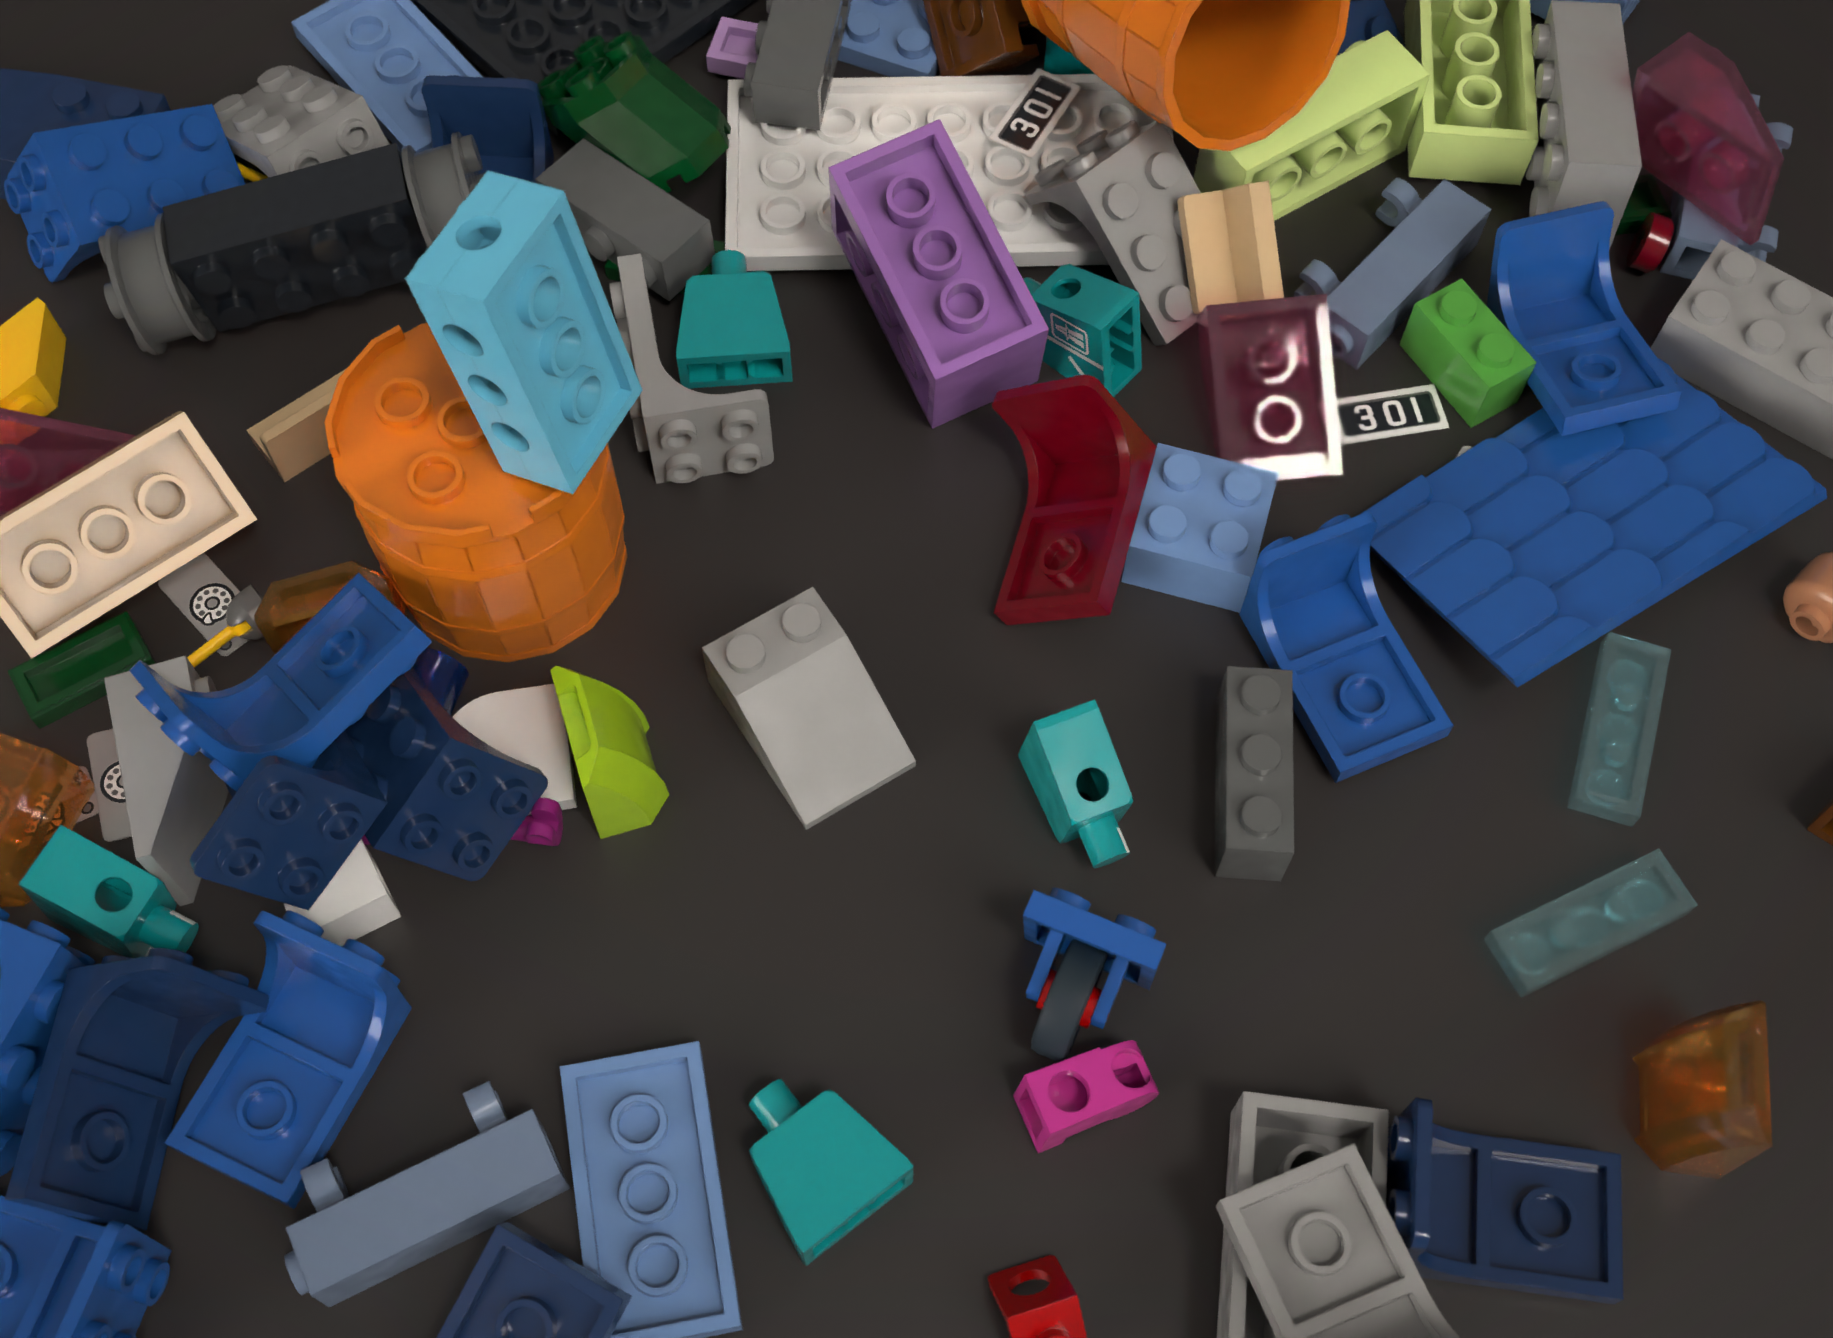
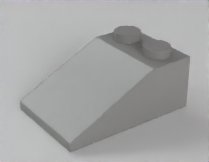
[702,587,916,830]
[104,656,229,906]

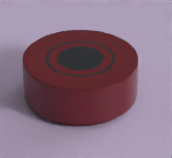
[1627,212,1674,273]

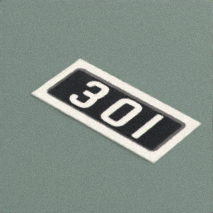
[988,68,1081,158]
[1327,384,1450,445]

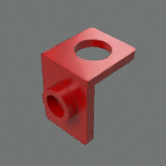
[988,1255,1087,1338]

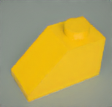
[0,297,67,444]

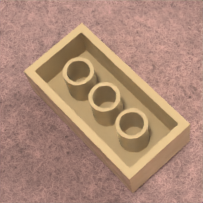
[0,411,257,659]

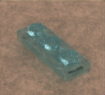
[1568,632,1671,827]
[1484,848,1698,998]

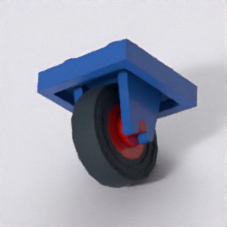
[1023,888,1166,1062]

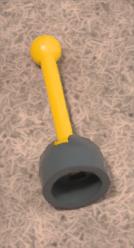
[187,584,284,668]

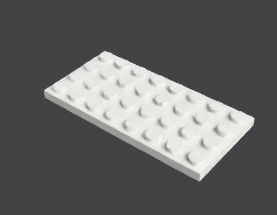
[725,74,1174,271]

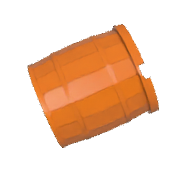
[1021,0,1350,151]
[325,323,627,663]

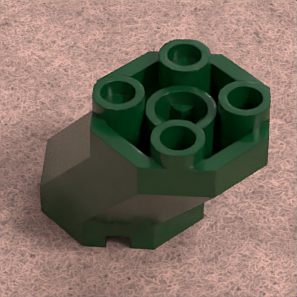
[537,31,731,193]

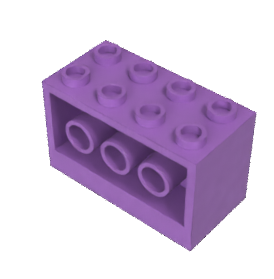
[828,119,1049,429]

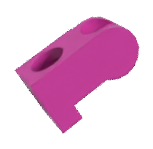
[1013,1040,1159,1154]

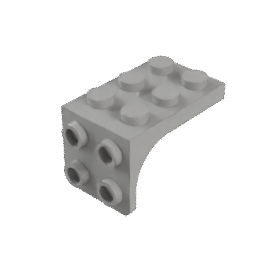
[213,65,389,177]
[1024,120,1208,346]
[609,253,774,484]
[1215,1144,1460,1338]

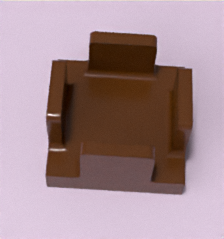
[923,0,1039,76]

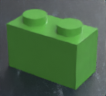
[1399,279,1537,428]

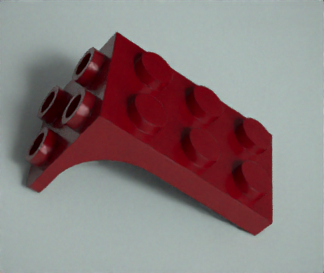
[992,375,1157,625]

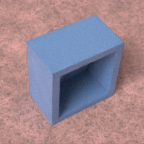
[1121,443,1279,613]

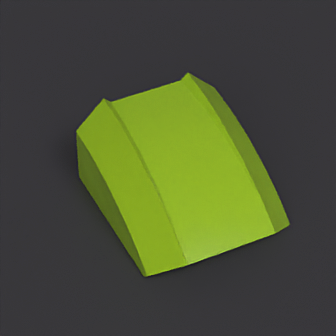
[550,665,670,839]

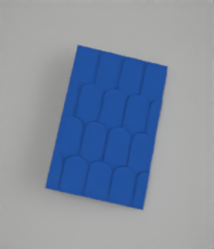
[1359,358,1827,688]

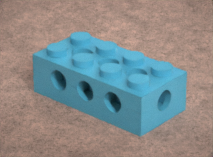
[405,171,643,494]

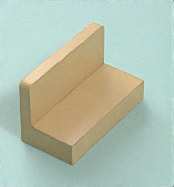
[1177,181,1284,314]
[247,368,347,482]

